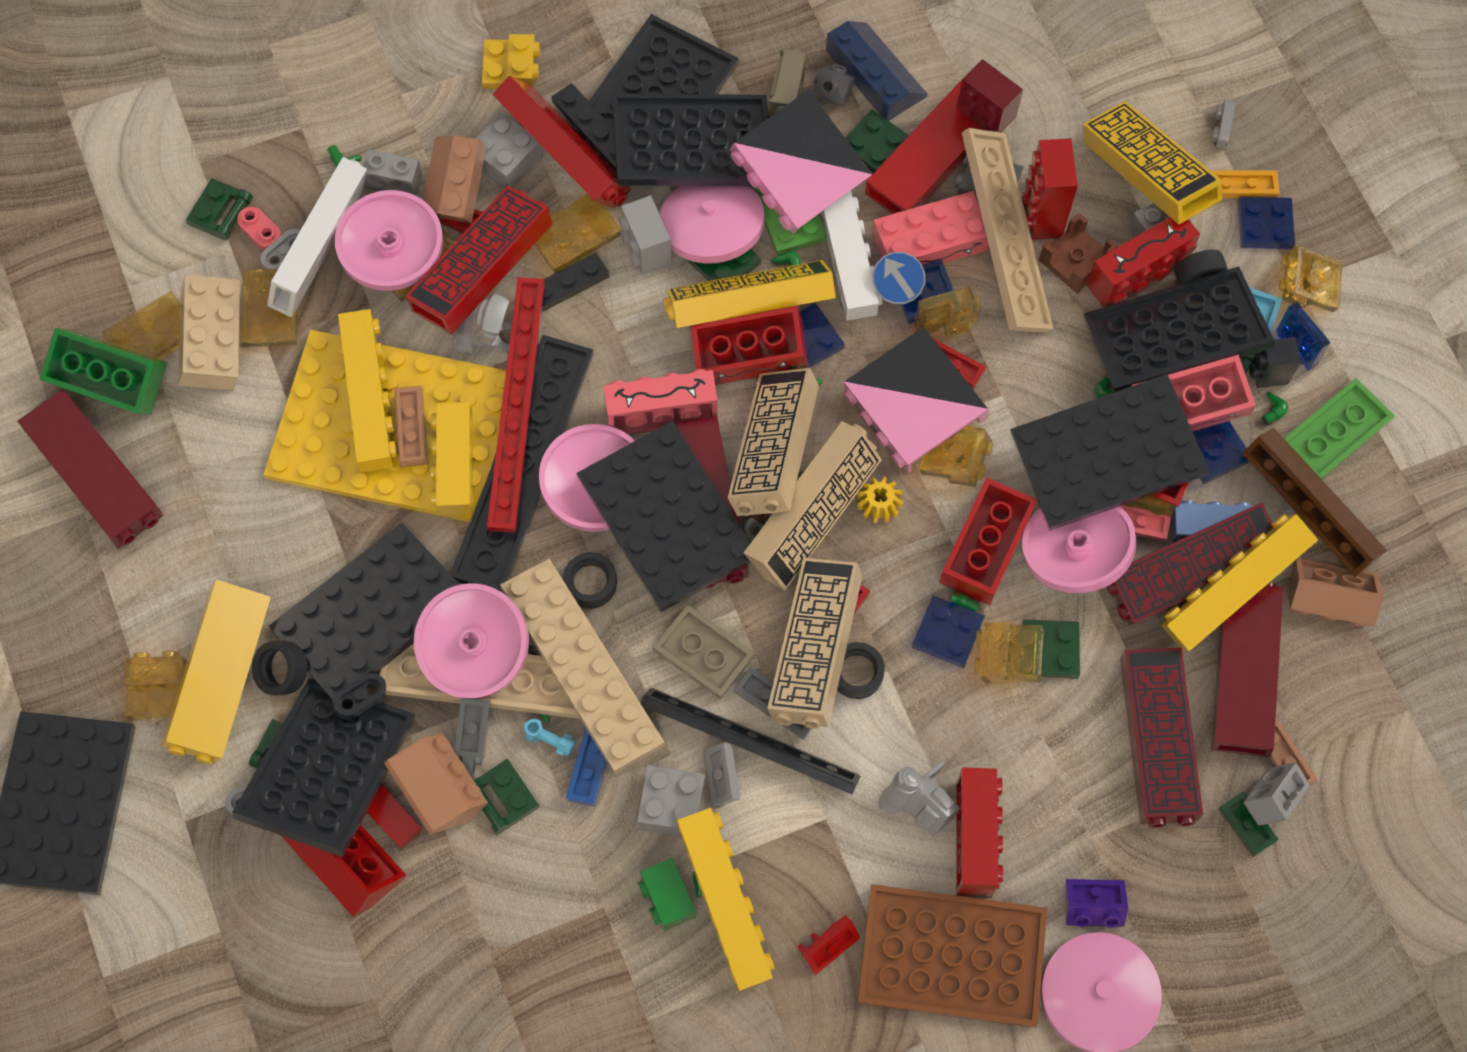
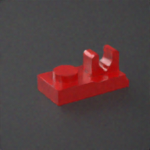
[797,915,860,975]

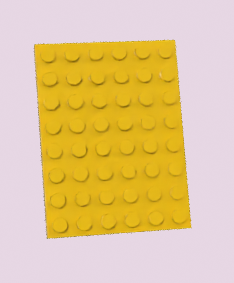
[263,330,506,522]

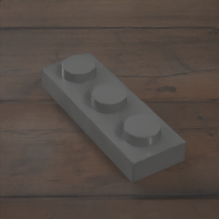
[734,667,812,740]

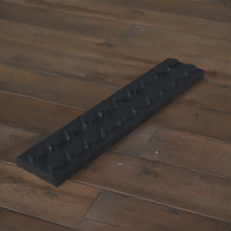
[450,335,594,591]

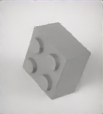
[475,112,543,188]
[618,196,672,275]
[637,765,705,836]

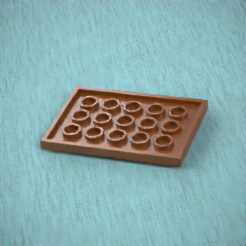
[857,884,1047,1028]

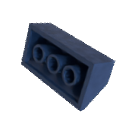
[826,21,928,121]

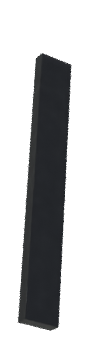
[640,688,861,794]

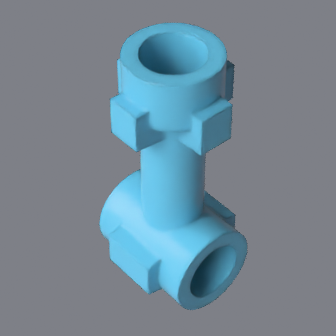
[522,718,576,757]

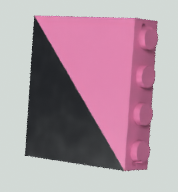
[730,89,872,234]
[843,327,988,473]

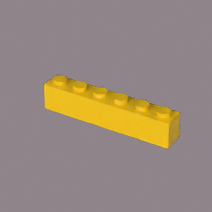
[338,309,397,473]
[1161,514,1318,651]
[675,808,775,991]

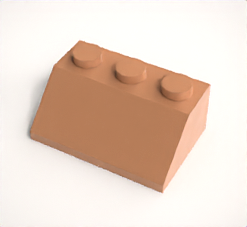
[423,135,487,224]
[1289,557,1384,627]
[384,733,488,835]

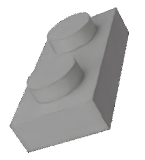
[703,742,740,807]

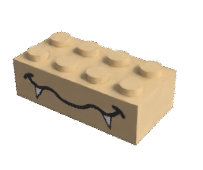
[178,274,240,391]

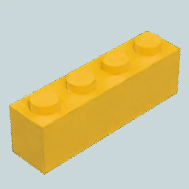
[431,402,473,516]

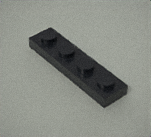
[551,83,616,172]

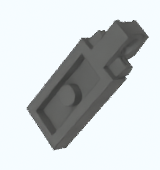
[454,698,491,779]

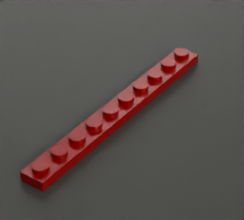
[487,277,545,533]

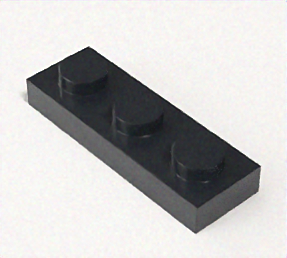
[542,252,609,312]

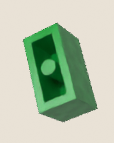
[637,857,696,931]

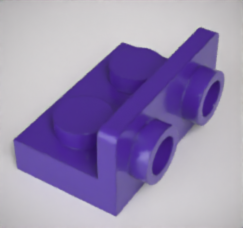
[1064,879,1128,928]

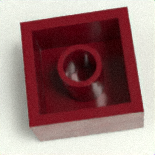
[957,59,1023,133]

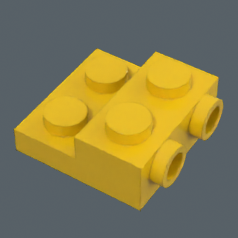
[482,34,540,89]

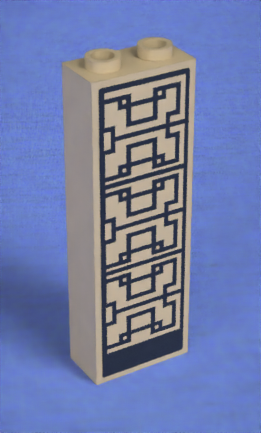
[728,368,819,516]
[744,421,882,590]
[767,558,862,729]

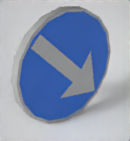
[872,252,925,305]

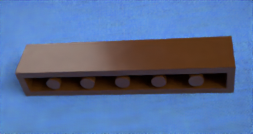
[1242,428,1387,577]

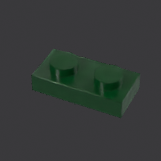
[1218,791,1279,857]

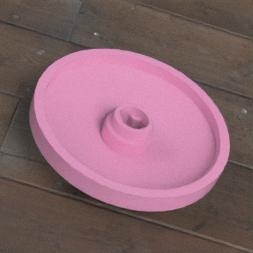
[660,186,765,263]
[335,190,443,291]
[539,424,635,532]
[1022,506,1136,593]
[414,584,529,699]
[1041,933,1162,1052]

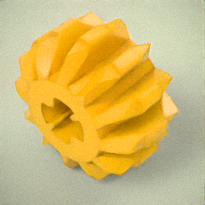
[856,476,903,524]

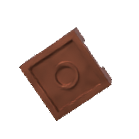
[1039,213,1118,294]

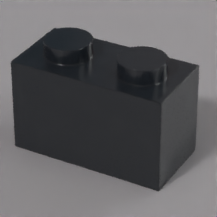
[1249,337,1301,388]

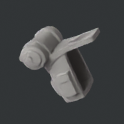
[452,294,512,355]
[879,761,960,835]

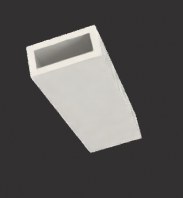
[267,157,367,317]

